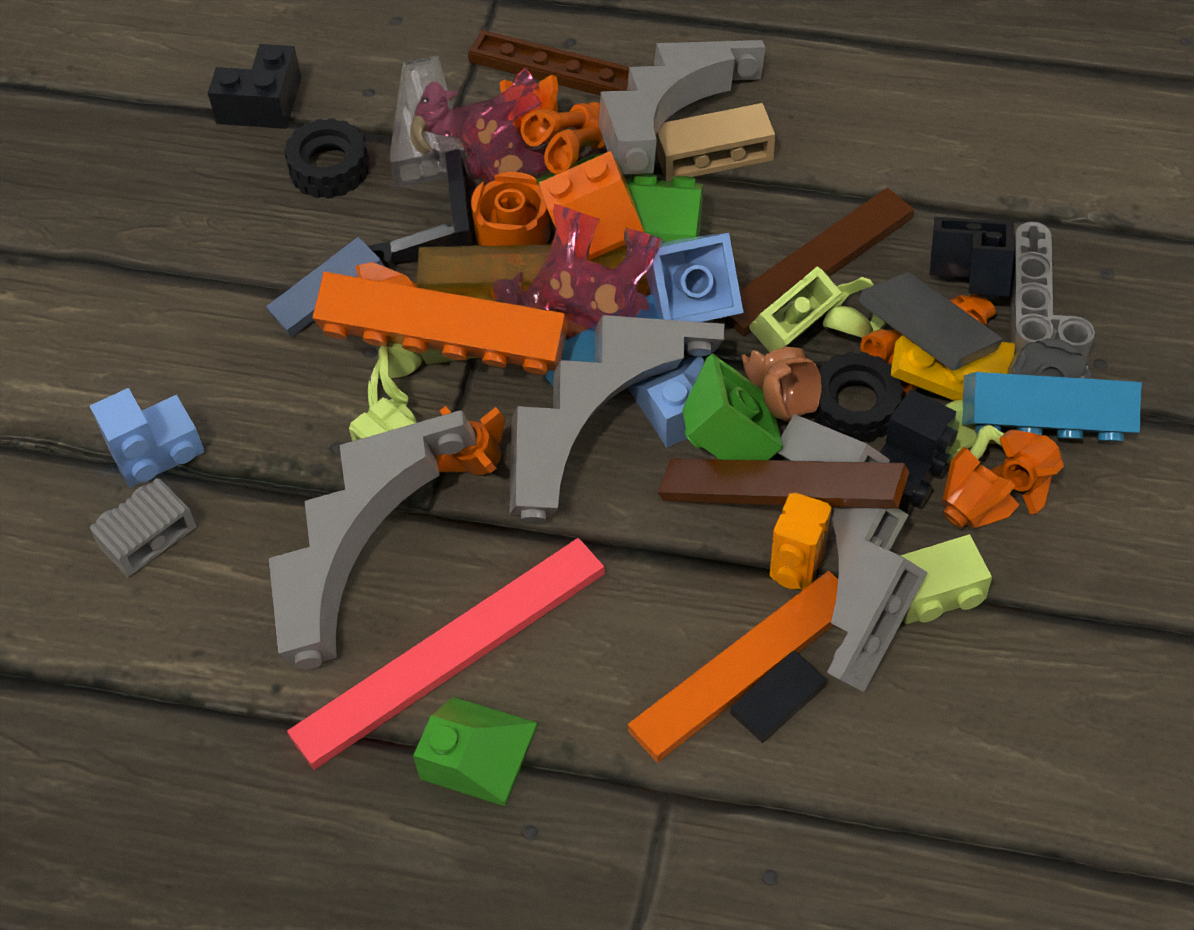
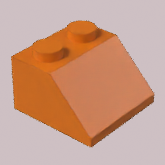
[539,151,646,267]

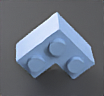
[90,388,205,488]

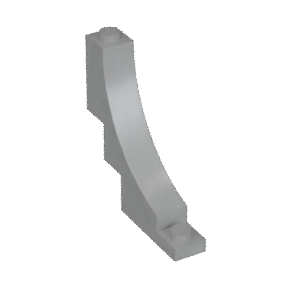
[598,40,766,174]
[509,315,724,523]
[269,410,476,670]
[777,414,928,692]

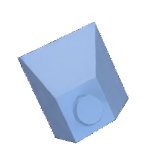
[641,233,743,322]
[629,356,705,448]

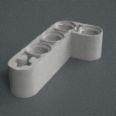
[1010,222,1095,363]

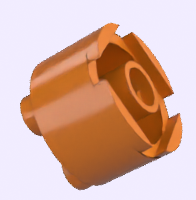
[471,172,551,261]

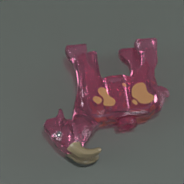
[410,67,581,184]
[493,203,663,329]

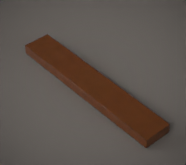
[468,30,629,96]
[722,187,914,337]
[657,459,909,509]

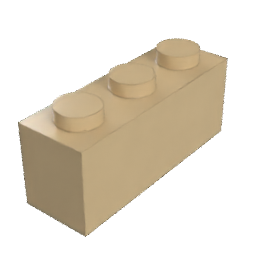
[656,103,775,181]

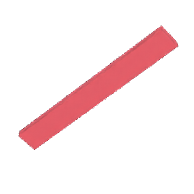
[287,538,605,770]

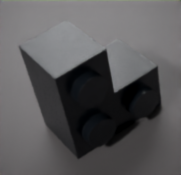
[208,44,302,129]
[929,217,1015,299]
[880,389,958,516]

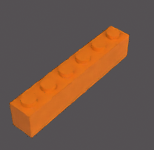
[312,271,568,375]

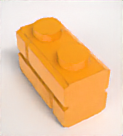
[770,492,832,590]

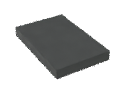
[858,272,1003,371]

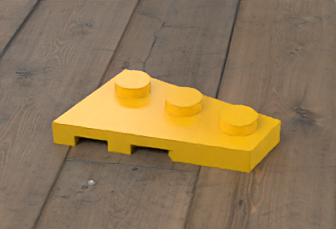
[891,335,1015,401]

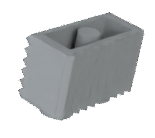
[90,478,197,578]

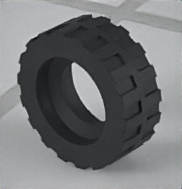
[284,118,370,199]
[811,351,904,443]

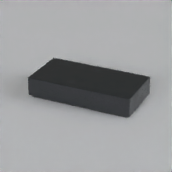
[730,651,827,743]

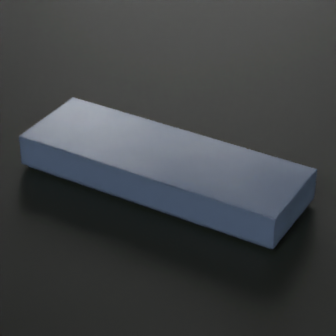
[266,237,383,337]

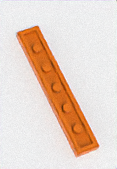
[627,571,838,763]

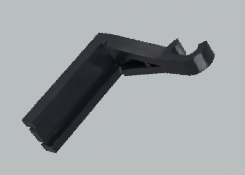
[368,149,477,270]

